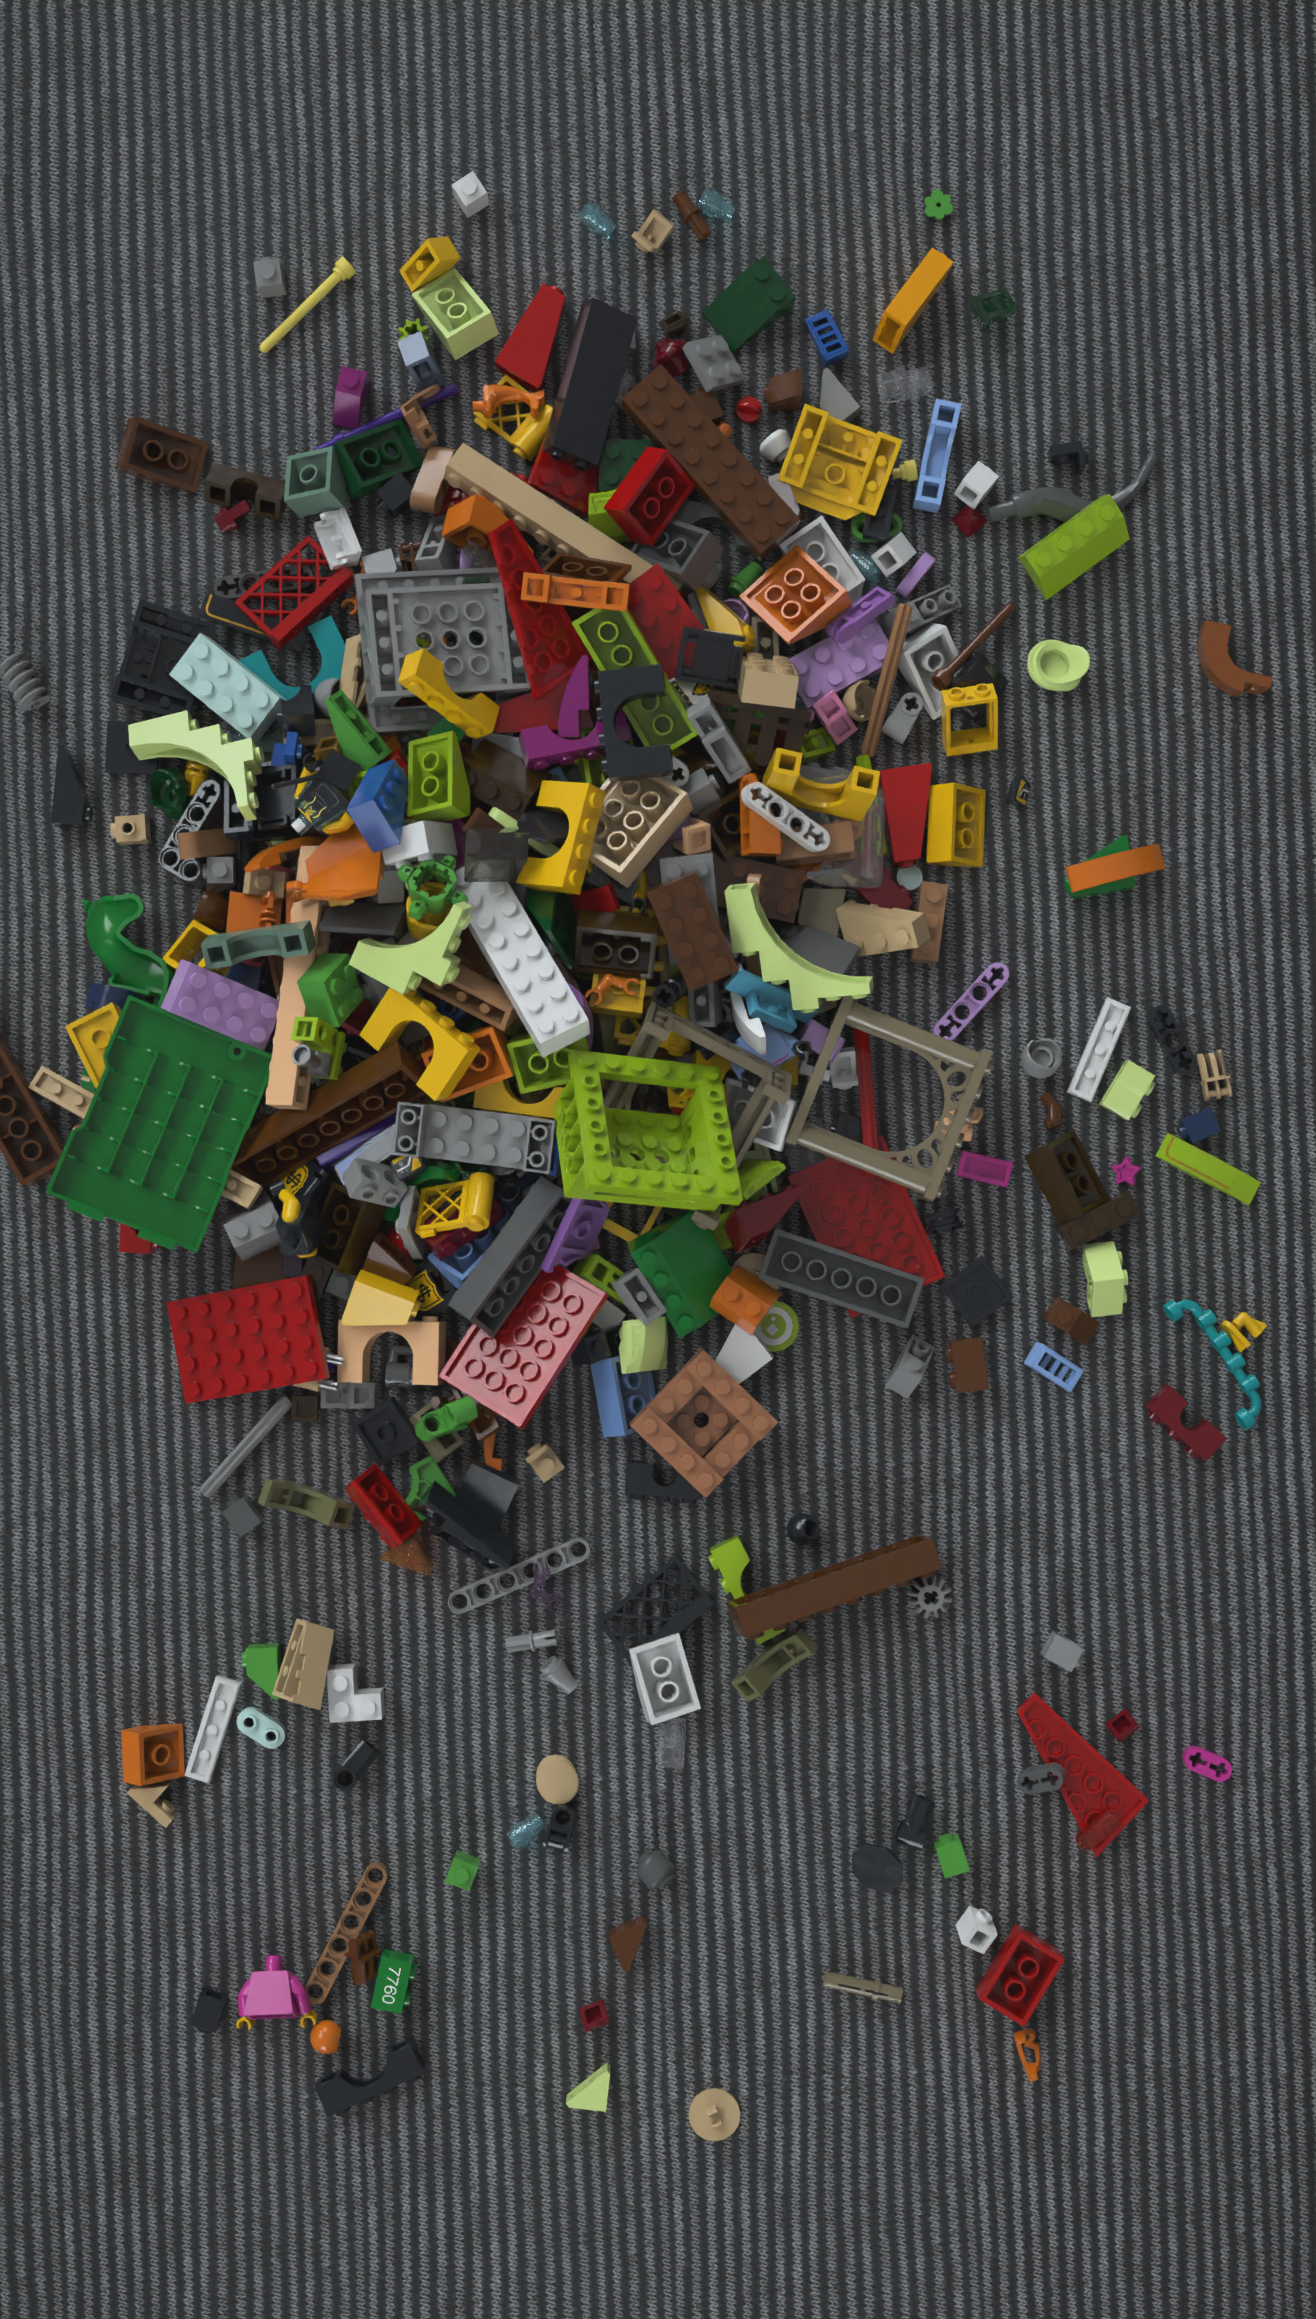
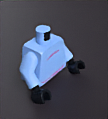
[730,1016,813,1089]

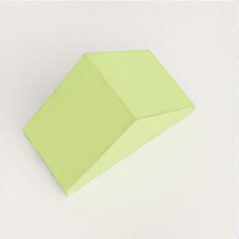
[566,2062,611,2112]

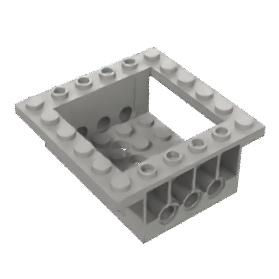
[354,567,531,734]

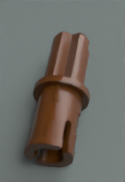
[672,190,711,241]

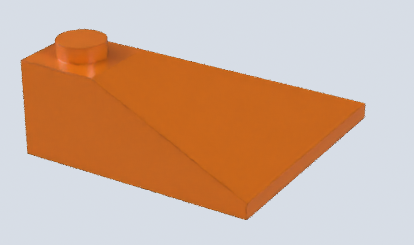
[739,545,852,645]

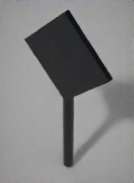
[271,750,361,792]

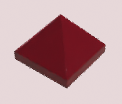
[951,505,987,538]
[1105,1709,1140,1743]
[579,1999,610,2032]

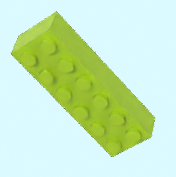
[572,608,698,750]

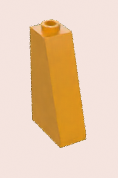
[872,247,953,354]

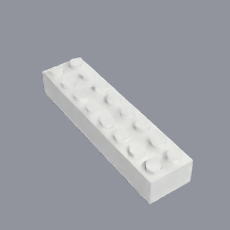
[445,854,591,1057]

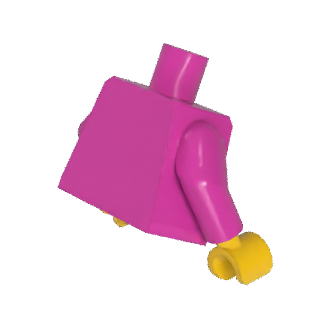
[236,1956,318,2031]

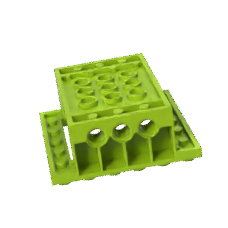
[553,1049,743,1212]

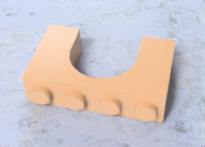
[337,1316,446,1385]

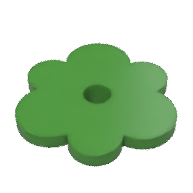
[924,190,953,220]

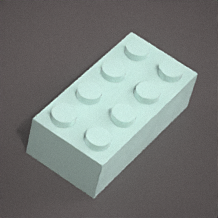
[169,633,287,743]

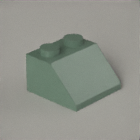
[284,446,346,517]

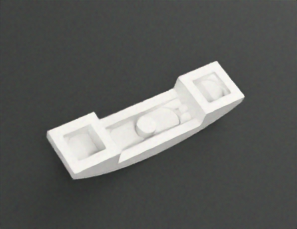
[730,963,767,1055]

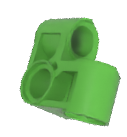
[415,1396,478,1441]

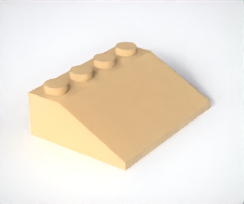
[589,777,694,888]

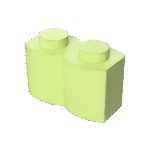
[1099,1060,1156,1120]

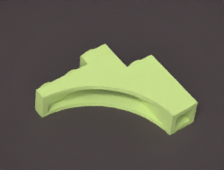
[349,901,473,994]

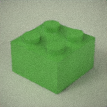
[297,953,364,1027]

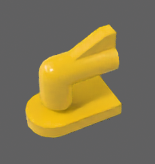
[1220,1312,1267,1353]

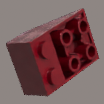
[723,1184,806,1254]

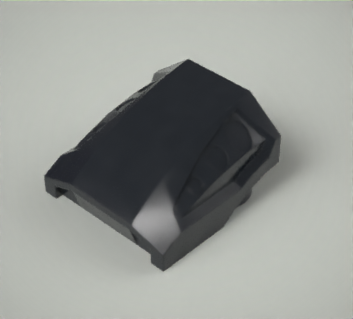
[947,649,1008,722]

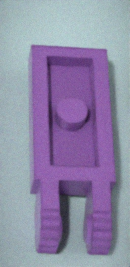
[825,587,896,644]

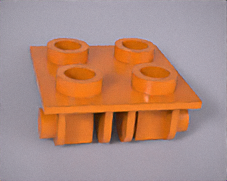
[226,891,282,933]

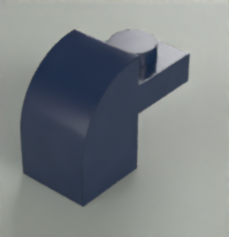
[86,982,147,1011]

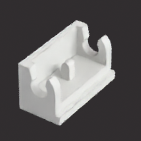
[314,507,362,570]

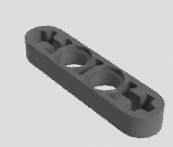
[213,565,314,601]

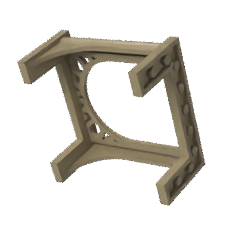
[784,996,994,1201]
[603,1001,792,1231]

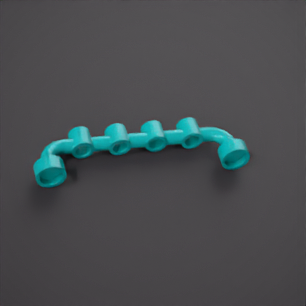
[1163,1300,1262,1431]

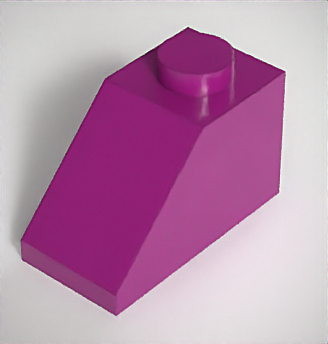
[333,366,370,430]

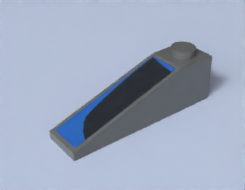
[333,1124,397,1187]

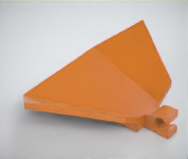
[286,823,385,903]

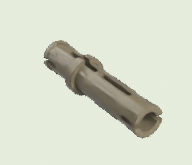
[823,1970,903,2004]

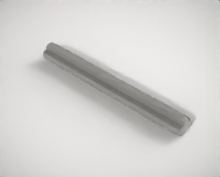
[199,1395,292,1498]

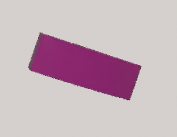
[558,655,590,737]

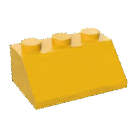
[926,783,986,867]

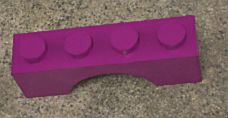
[519,711,631,770]

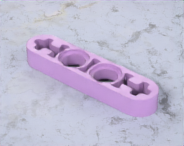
[933,962,1009,1041]

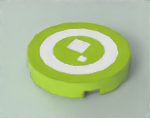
[755,1301,799,1352]

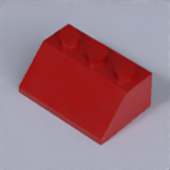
[344,1463,423,1549]

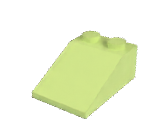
[412,268,499,360]

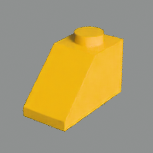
[399,236,461,292]

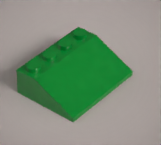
[627,1209,733,1338]

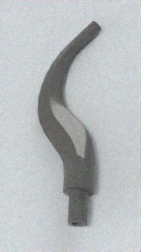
[986,454,1158,522]

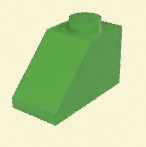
[242,1643,282,1700]

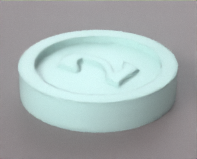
[896,866,923,891]

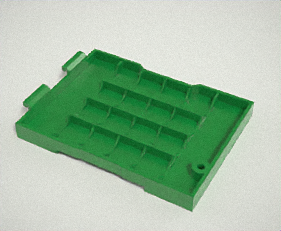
[45,995,272,1253]

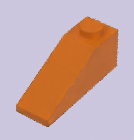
[739,773,783,857]

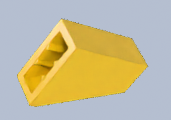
[340,1269,421,1326]

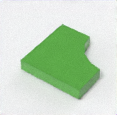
[405,1454,457,1521]

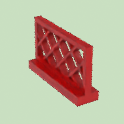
[234,535,353,651]

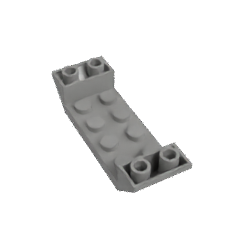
[392,1102,556,1174]

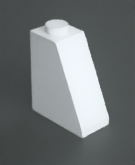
[715,1325,774,1384]

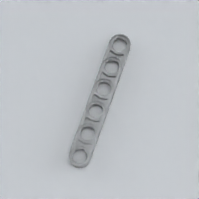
[448,1537,590,1614]

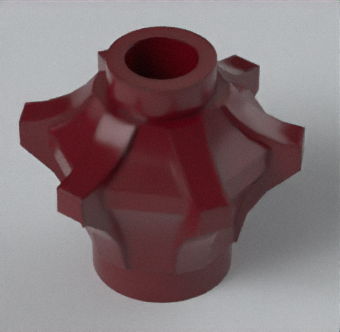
[651,336,690,378]

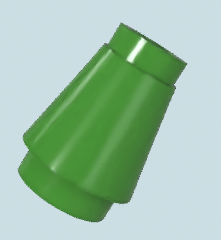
[727,562,763,600]

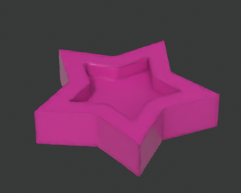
[1112,1156,1142,1186]

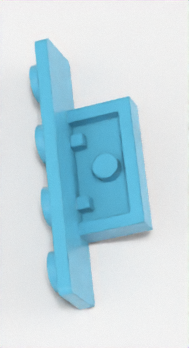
[725,968,821,1034]

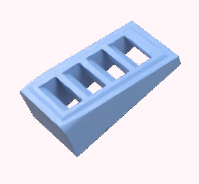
[1024,1342,1084,1393]

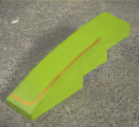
[1156,1133,1261,1205]

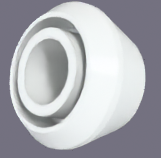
[760,429,791,463]

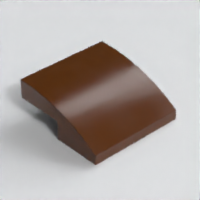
[233,1244,290,1289]

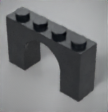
[594,664,674,782]

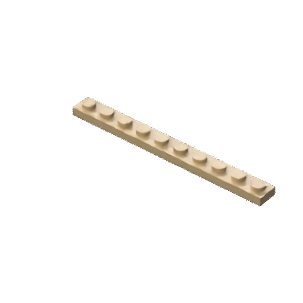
[28,1066,263,1211]

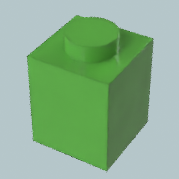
[933,1833,970,1878]
[445,1850,481,1891]

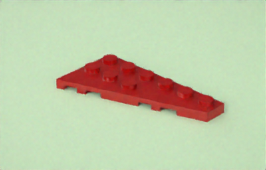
[527,432,599,519]
[488,518,593,699]
[1016,1692,1149,1858]

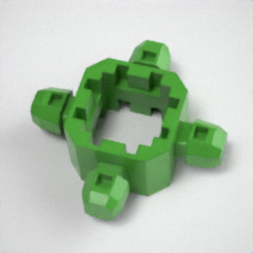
[397,855,468,920]

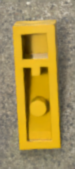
[696,586,756,654]

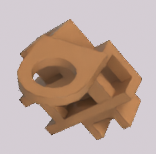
[400,385,440,449]

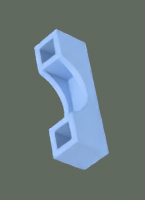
[912,399,961,513]

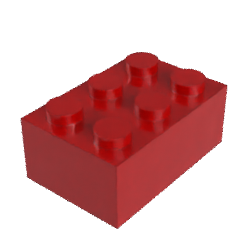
[604,447,695,546]
[975,1923,1065,2027]

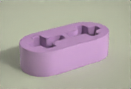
[896,552,936,598]

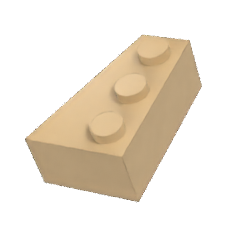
[339,634,369,722]
[836,900,931,957]
[272,1619,334,1710]

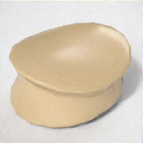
[536,1754,579,1805]

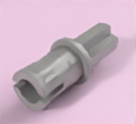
[506,1629,558,1653]

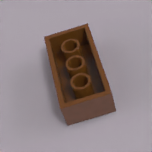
[647,869,739,992]

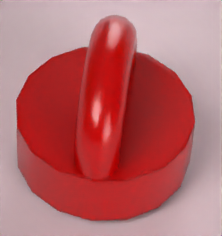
[736,396,762,424]

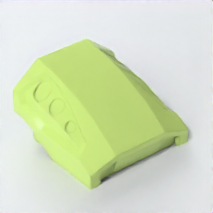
[619,1316,668,1374]

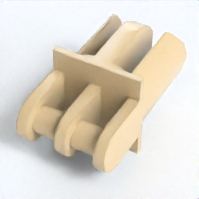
[1196,1049,1232,1102]

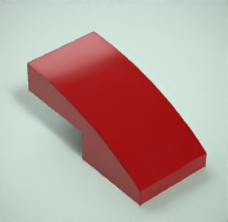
[569,883,621,920]

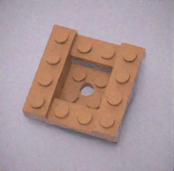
[629,1348,778,1498]

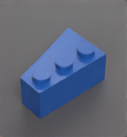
[346,759,408,853]

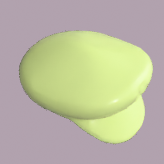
[1027,640,1090,691]

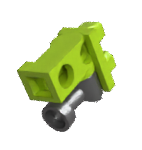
[291,1016,347,1080]

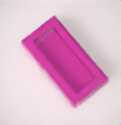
[956,1150,1013,1188]

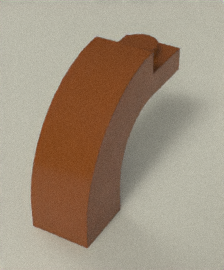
[1197,620,1273,697]

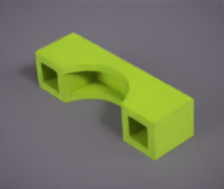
[708,1534,786,1645]

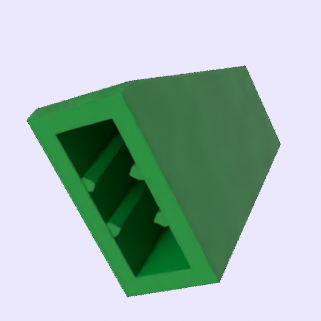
[1064,835,1136,899]

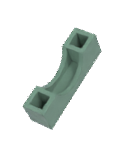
[201,920,316,969]

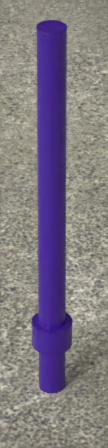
[315,383,458,450]

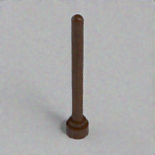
[930,603,1015,691]

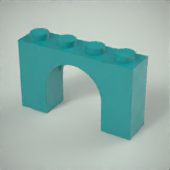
[239,616,346,722]

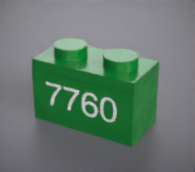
[371,1949,418,2014]

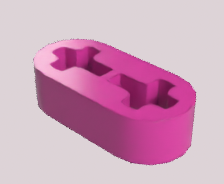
[1182,1745,1232,1782]

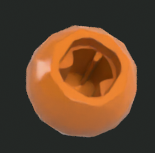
[310,2020,341,2054]

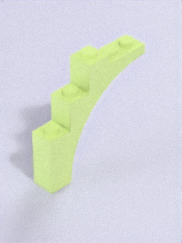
[128,710,265,821]
[725,883,874,1013]

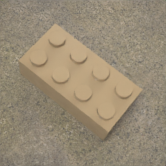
[737,652,799,709]

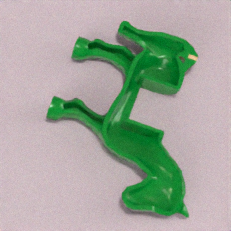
[80,893,176,1094]

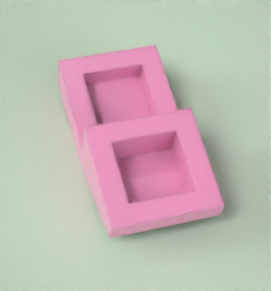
[812,690,858,745]

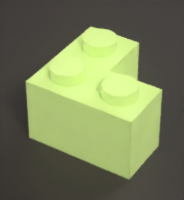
[1082,1241,1128,1317]

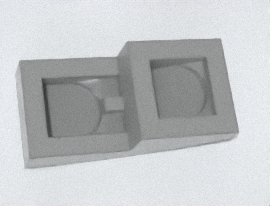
[319,1382,375,1409]

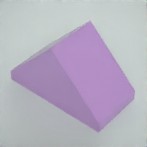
[793,1019,846,1063]

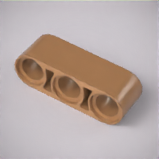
[410,445,457,514]
[177,828,236,860]

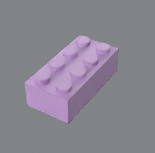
[788,618,889,710]
[161,959,280,1051]

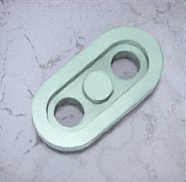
[237,1707,286,1749]

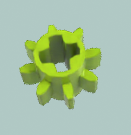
[398,318,430,344]

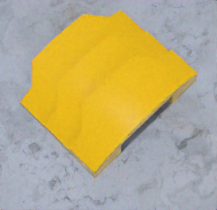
[778,404,903,521]

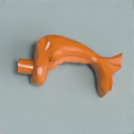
[473,384,545,419]

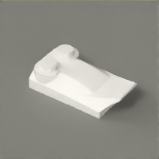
[778,515,865,604]

